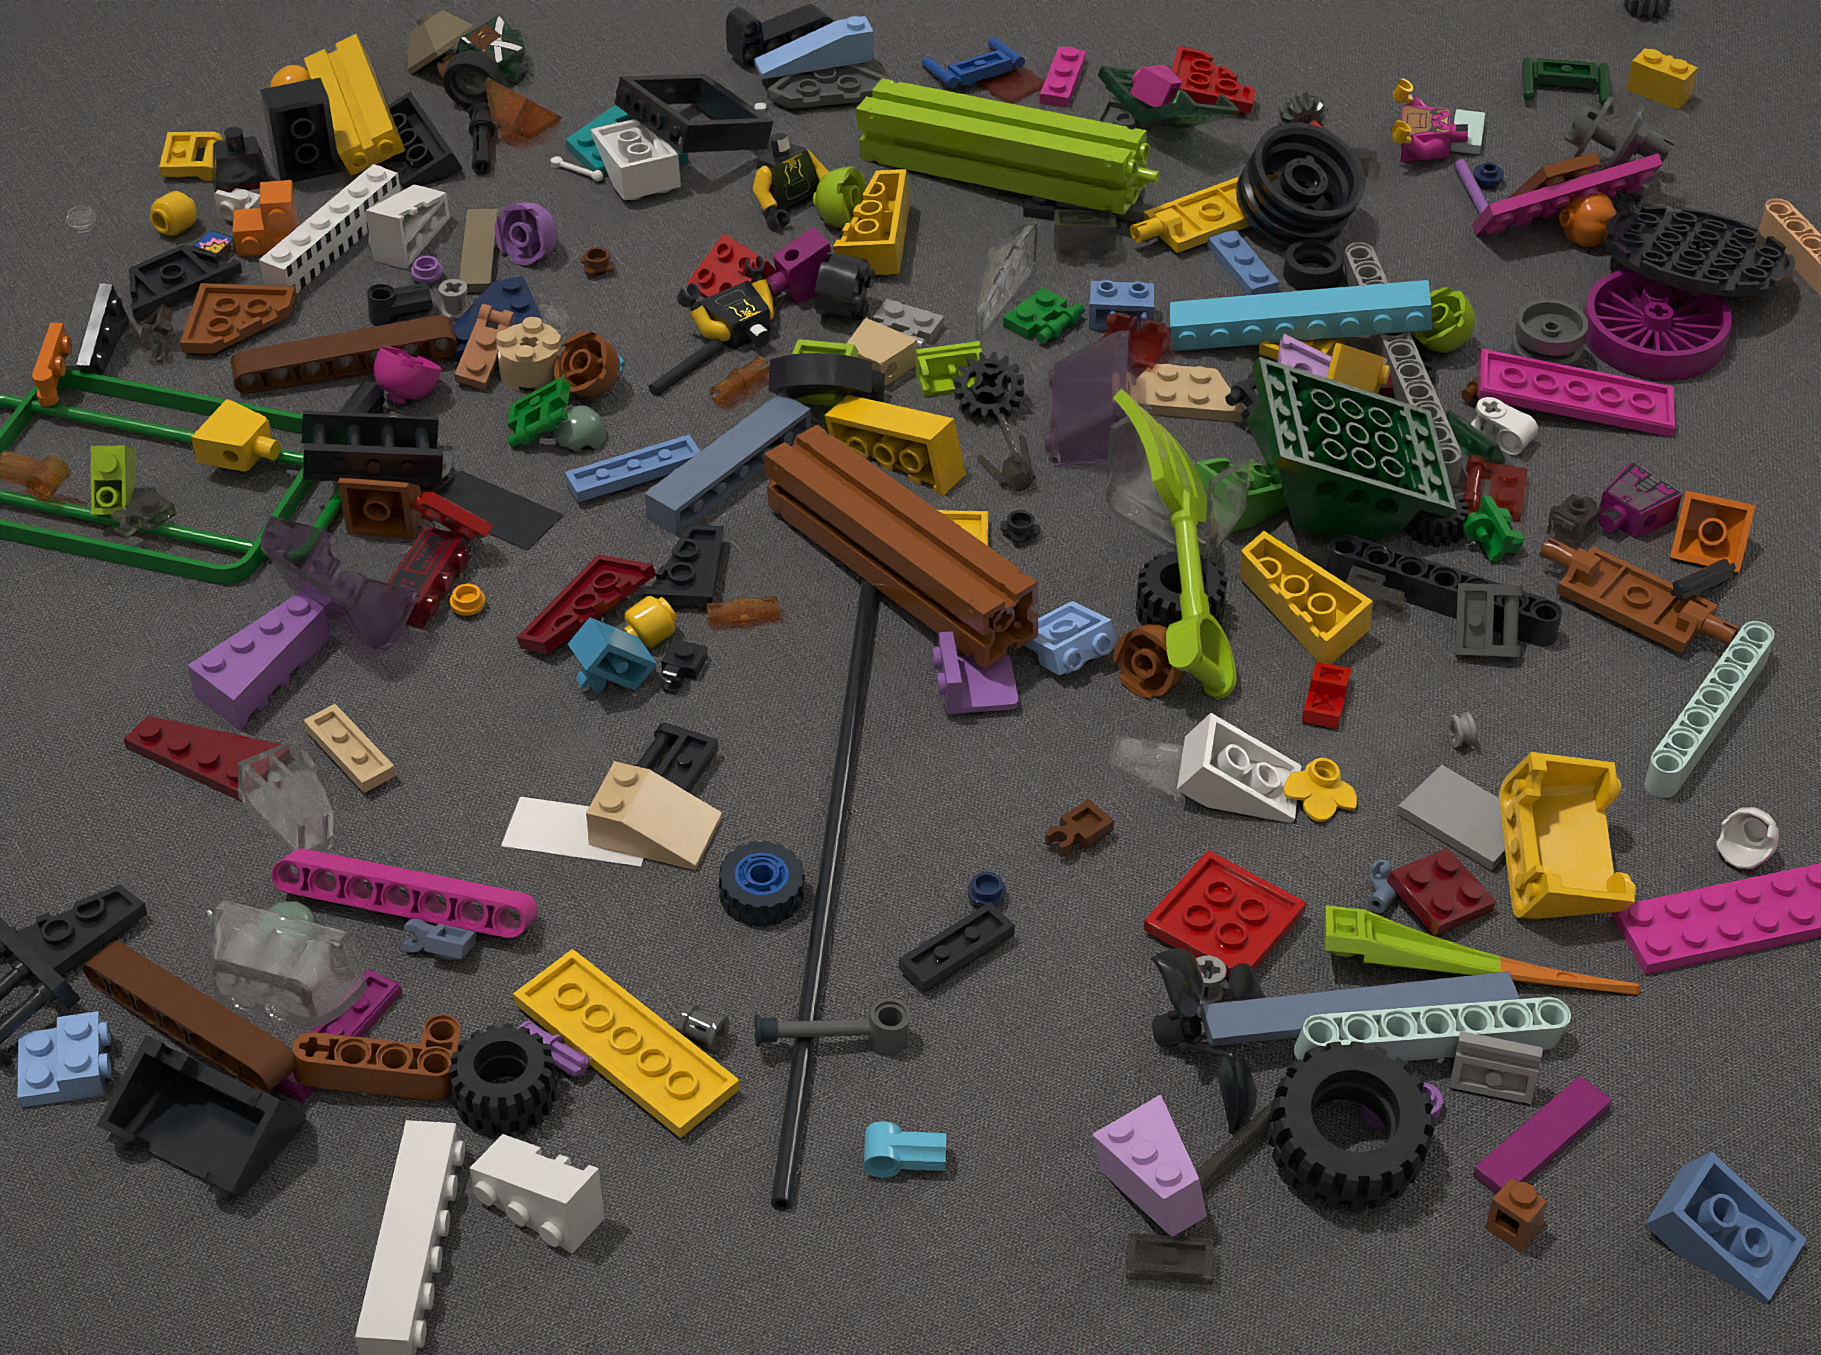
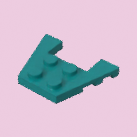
[566,105,688,177]

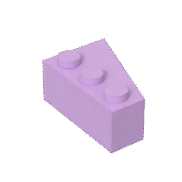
[1092,1094,1207,1237]

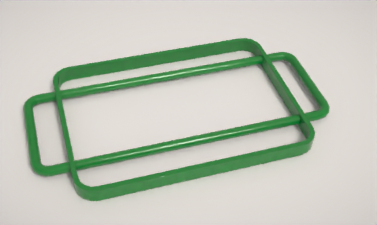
[0,369,342,585]

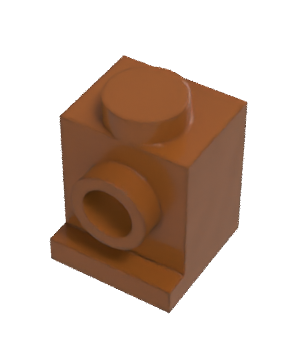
[1485,1178,1548,1253]

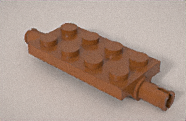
[1540,537,1740,654]

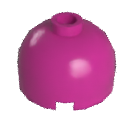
[373,345,441,404]

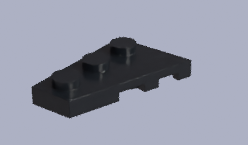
[76,283,129,375]

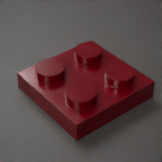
[1387,848,1496,936]

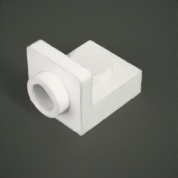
[214,188,260,222]

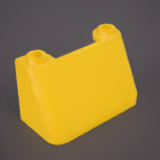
[1499,752,1636,919]

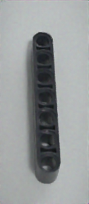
[1327,534,1563,647]

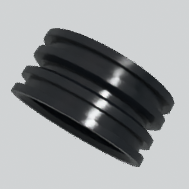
[1236,123,1366,248]

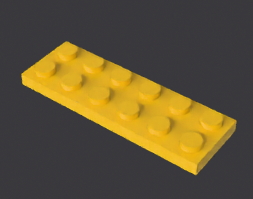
[513,949,740,1138]

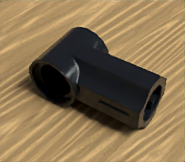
[367,283,432,326]

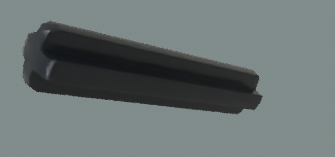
[1670,559,1736,601]

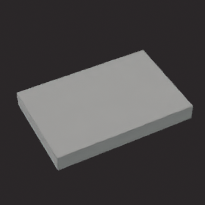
[1397,765,1506,871]

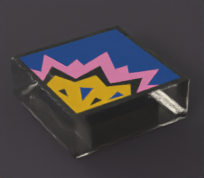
[192,229,235,261]

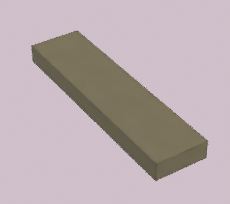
[459,209,499,293]

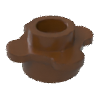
[581,247,614,275]

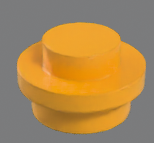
[450,584,486,616]

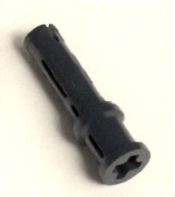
[468,102,495,175]

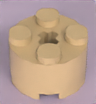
[496,317,562,392]

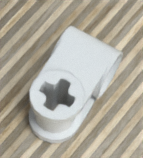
[1470,397,1538,455]

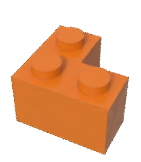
[233,180,300,257]

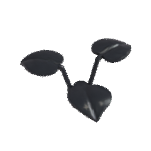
[1151,948,1265,1132]

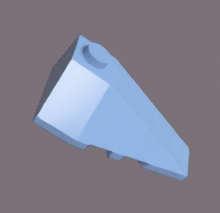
[755,16,873,79]

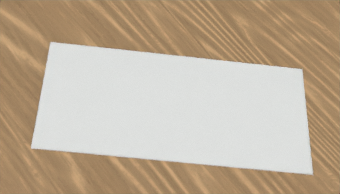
[501,797,644,867]

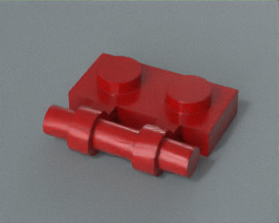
[411,492,493,541]

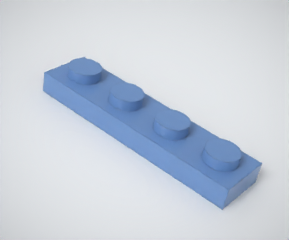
[565,435,700,502]

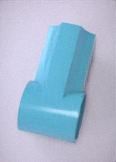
[863,1121,946,1178]

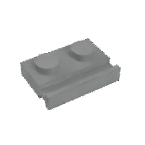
[1449,1031,1543,1104]

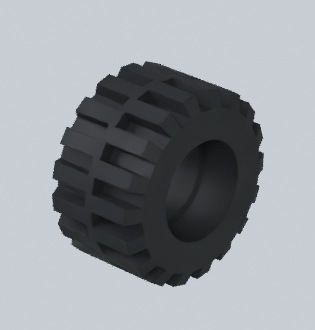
[1136,551,1227,628]
[449,1024,557,1136]

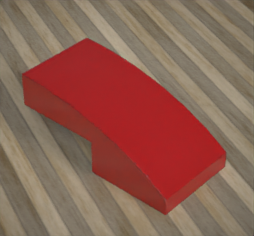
[1301,662,1352,729]

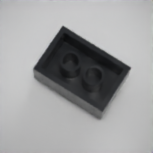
[260,78,340,183]

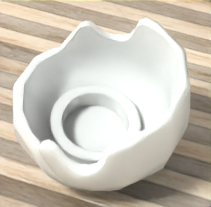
[1717,807,1779,869]

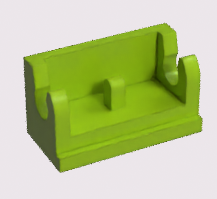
[916,341,985,397]

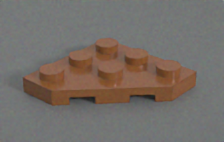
[180,283,297,354]

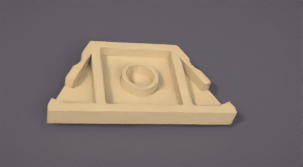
[1117,363,1244,422]

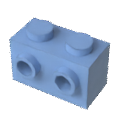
[1089,280,1154,332]

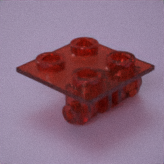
[1091,312,1172,369]

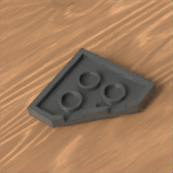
[767,64,889,109]

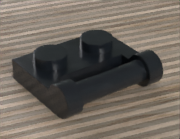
[633,723,718,793]

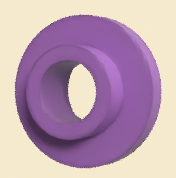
[411,256,443,284]

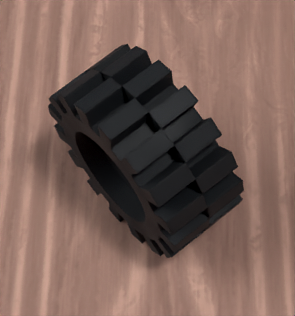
[1405,490,1469,547]

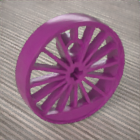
[1583,268,1732,381]

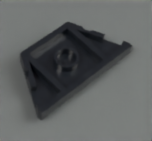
[129,244,243,319]

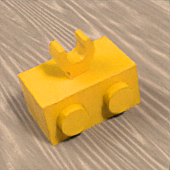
[1626,48,1698,110]

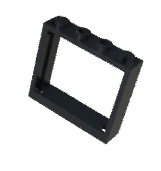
[614,74,774,153]

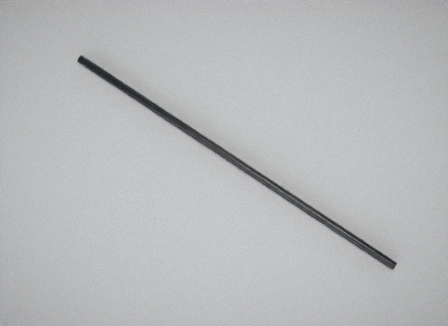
[771,577,878,1210]

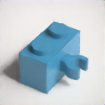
[568,617,657,694]

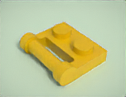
[159,132,223,181]

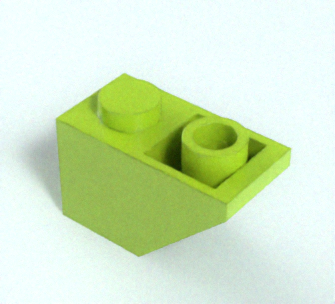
[90,445,135,515]

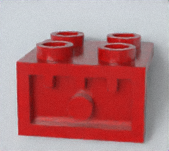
[687,233,776,298]

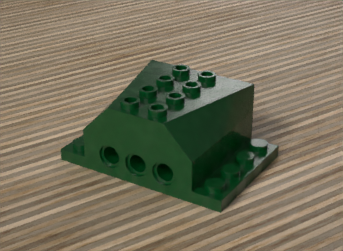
[1246,357,1457,540]

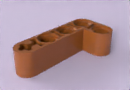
[293,1014,461,1101]

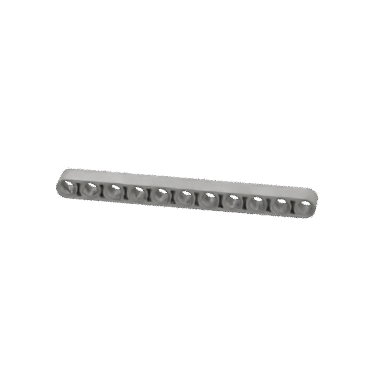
[1345,242,1461,487]

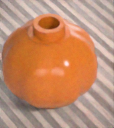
[1559,192,1617,247]

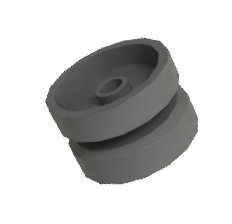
[1511,299,1588,368]

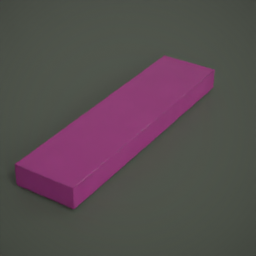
[274,969,402,1103]
[1473,1076,1612,1194]

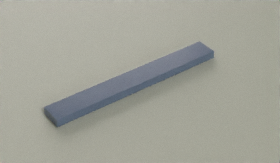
[1200,972,1519,1047]

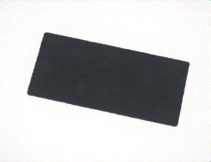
[436,471,563,549]

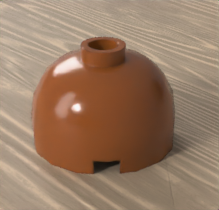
[553,331,620,399]
[1113,624,1185,698]

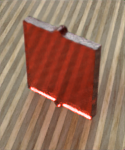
[977,66,1045,104]

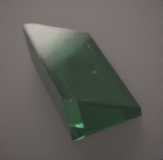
[1446,410,1506,471]

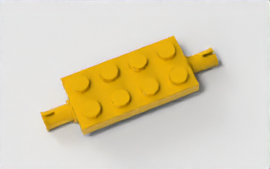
[1130,177,1251,253]

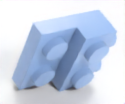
[1023,601,1117,675]
[17,1011,111,1108]

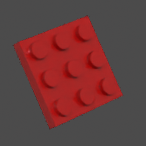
[1143,850,1307,977]

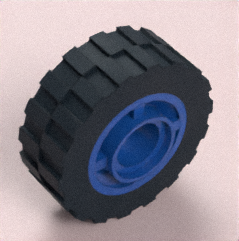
[719,841,804,927]

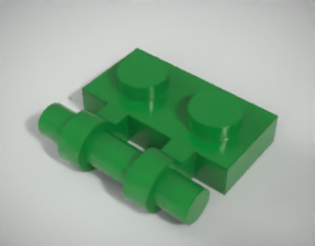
[1003,287,1085,344]
[507,376,571,448]

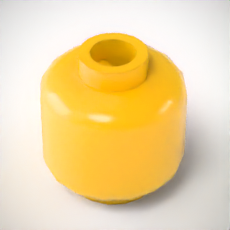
[150,191,197,236]
[623,596,678,649]

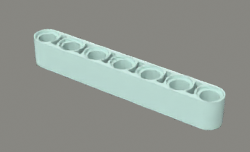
[1644,621,1775,798]
[1294,997,1571,1061]

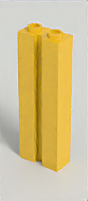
[304,34,405,176]

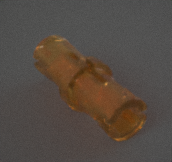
[709,356,769,405]
[706,595,779,626]

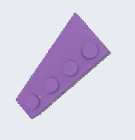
[187,591,330,731]

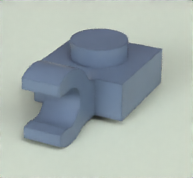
[402,919,477,960]

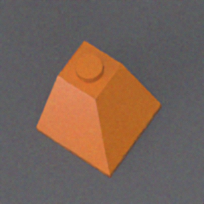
[1670,490,1756,573]

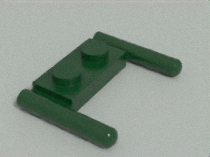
[1522,57,1611,106]

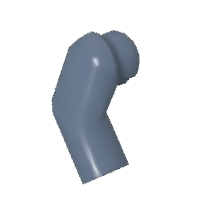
[1368,860,1399,913]

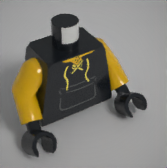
[752,133,829,229]
[677,255,774,349]

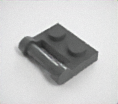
[1455,583,1523,657]

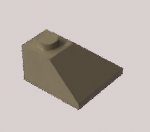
[407,10,477,75]

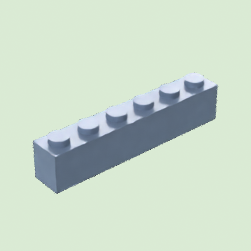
[645,392,811,536]

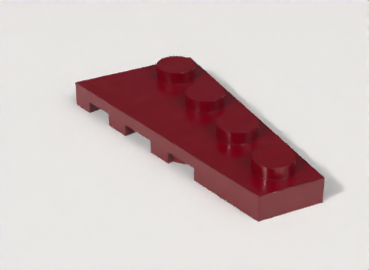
[516,554,656,654]
[124,716,290,803]

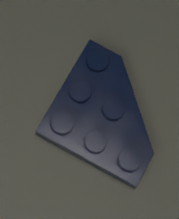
[453,276,545,362]

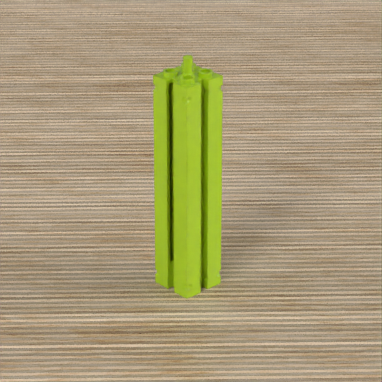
[856,78,1160,215]

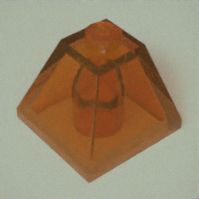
[485,77,562,140]

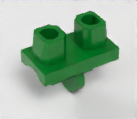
[1463,495,1525,563]

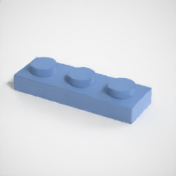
[1207,230,1279,295]

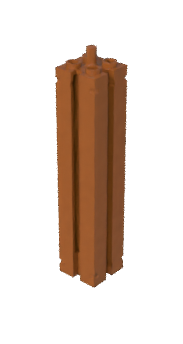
[764,425,1039,669]

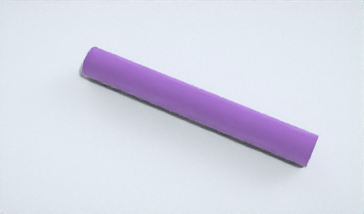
[1455,159,1488,214]

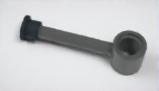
[755,998,911,1055]

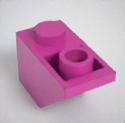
[1130,64,1182,110]

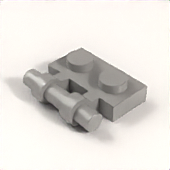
[873,299,944,349]

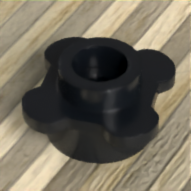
[1000,510,1041,543]

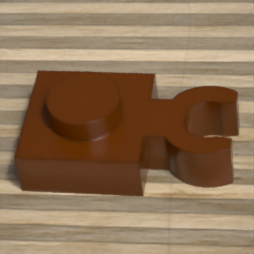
[1045,799,1114,858]

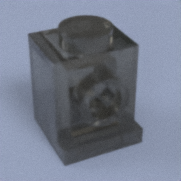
[1545,493,1601,549]

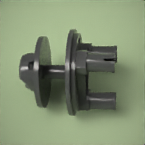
[1564,96,1675,202]

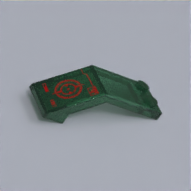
[1097,66,1240,129]

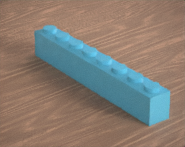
[1170,280,1432,351]

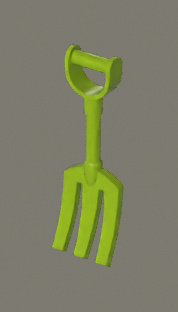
[1113,388,1237,699]

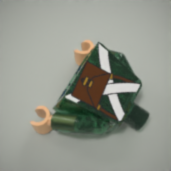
[437,15,527,84]

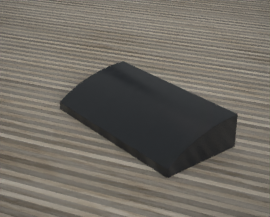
[386,91,463,189]

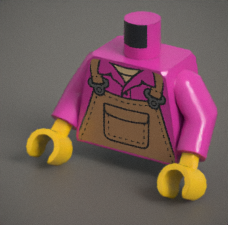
[1391,79,1468,162]

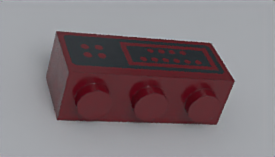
[380,526,469,629]

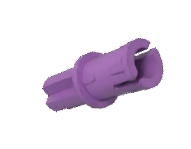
[518,1020,590,1078]

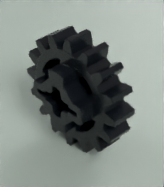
[954,352,1025,423]

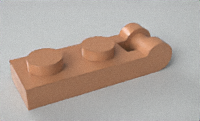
[454,304,515,390]

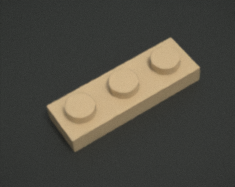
[303,704,396,793]

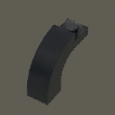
[768,353,885,403]

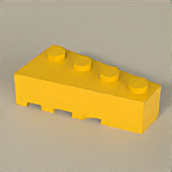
[833,169,911,276]
[824,395,966,496]
[1241,531,1373,664]

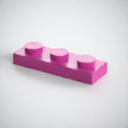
[1040,47,1086,108]

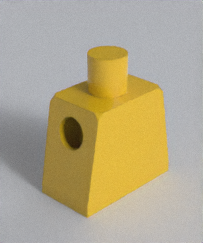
[191,399,281,471]

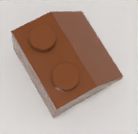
[338,478,422,539]

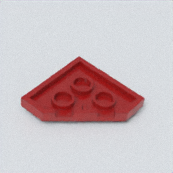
[1171,46,1256,114]

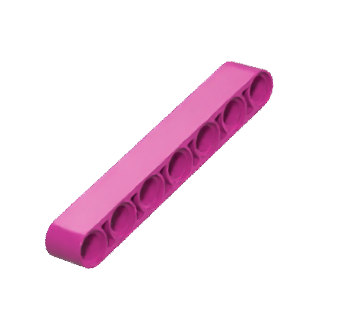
[271,849,538,938]

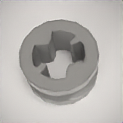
[1447,712,1476,747]

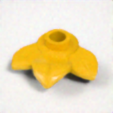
[1283,758,1357,822]

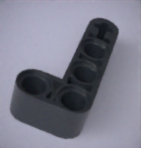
[726,4,833,68]

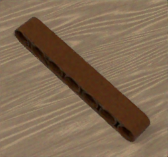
[231,315,458,394]
[82,941,298,1094]

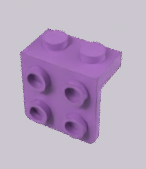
[932,631,1018,714]

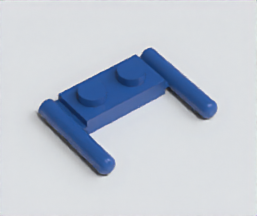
[922,37,1025,88]

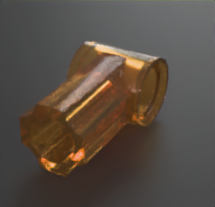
[0,451,71,500]

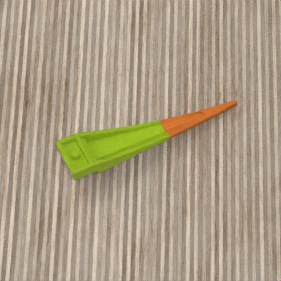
[1324,905,1641,995]

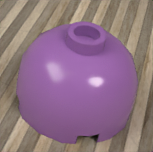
[495,202,558,266]

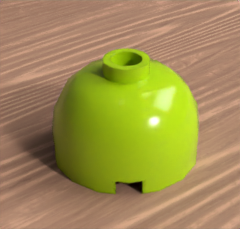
[813,167,867,228]
[1411,287,1476,353]

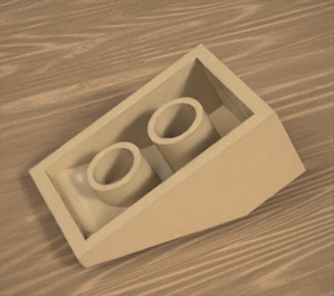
[586,761,722,871]

